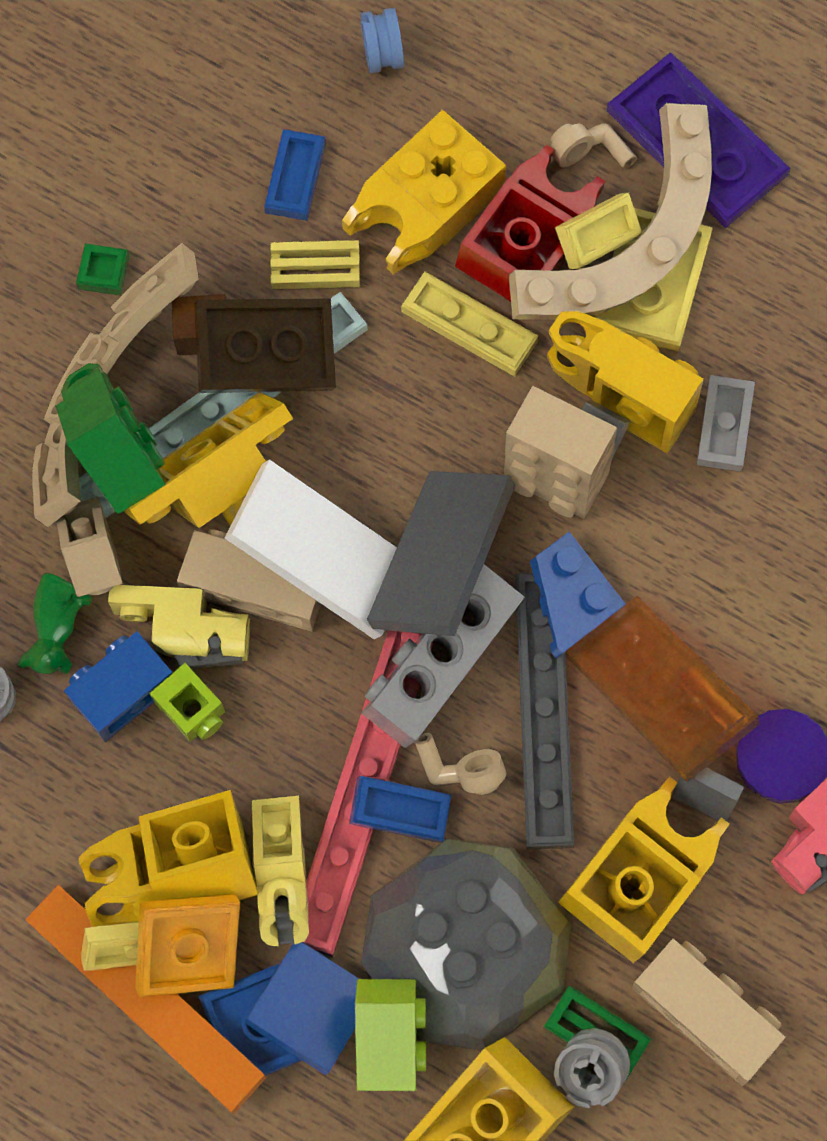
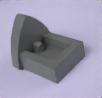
[673,746,744,821]

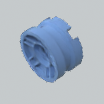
[360,7,404,74]

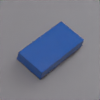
[264,129,326,221]
[349,776,451,843]

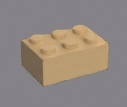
[504,386,617,519]

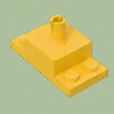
[123,392,293,528]

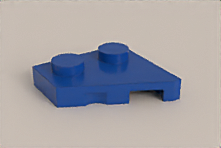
[530,532,626,658]

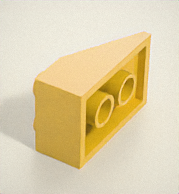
[404,1037,575,1141]

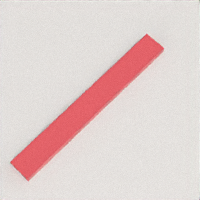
[291,630,434,957]

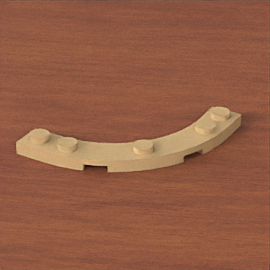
[509,103,712,320]
[32,243,199,527]

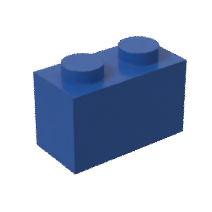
[64,631,172,742]

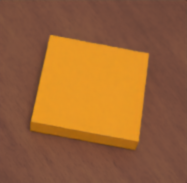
[135,894,240,997]

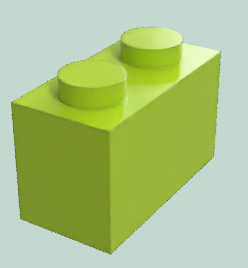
[355,979,426,1091]

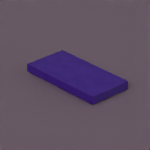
[606,52,791,228]

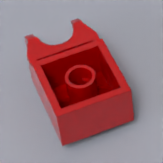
[455,144,606,302]

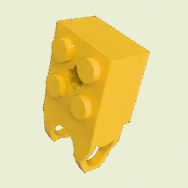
[342,110,506,274]
[547,311,704,454]
[558,776,729,963]
[79,790,258,927]

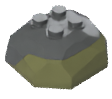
[361,839,572,1051]

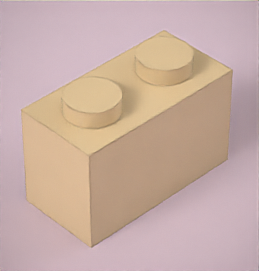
[56,496,123,597]

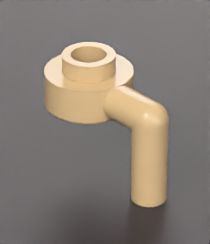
[550,123,637,169]
[415,733,506,795]

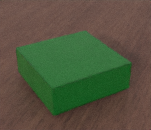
[76,243,130,296]

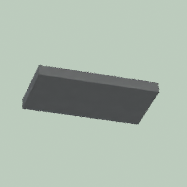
[367,471,515,636]

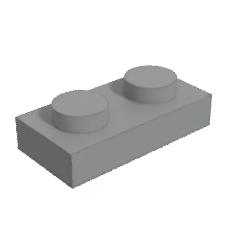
[696,375,755,472]

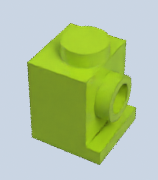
[150,663,225,742]

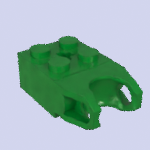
[55,363,166,514]

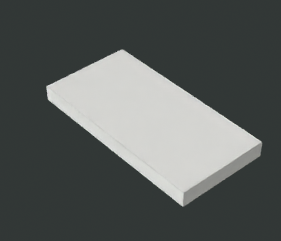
[224,460,397,639]

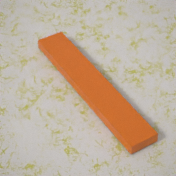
[25,884,267,1115]

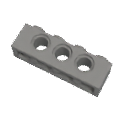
[362,564,525,748]

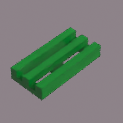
[543,985,652,1082]

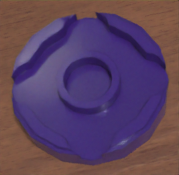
[735,709,827,804]

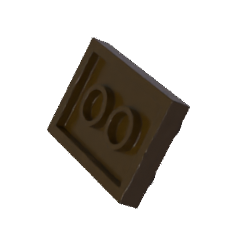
[194,298,336,393]

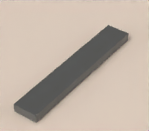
[515,573,574,850]

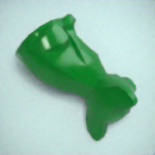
[17,572,93,675]

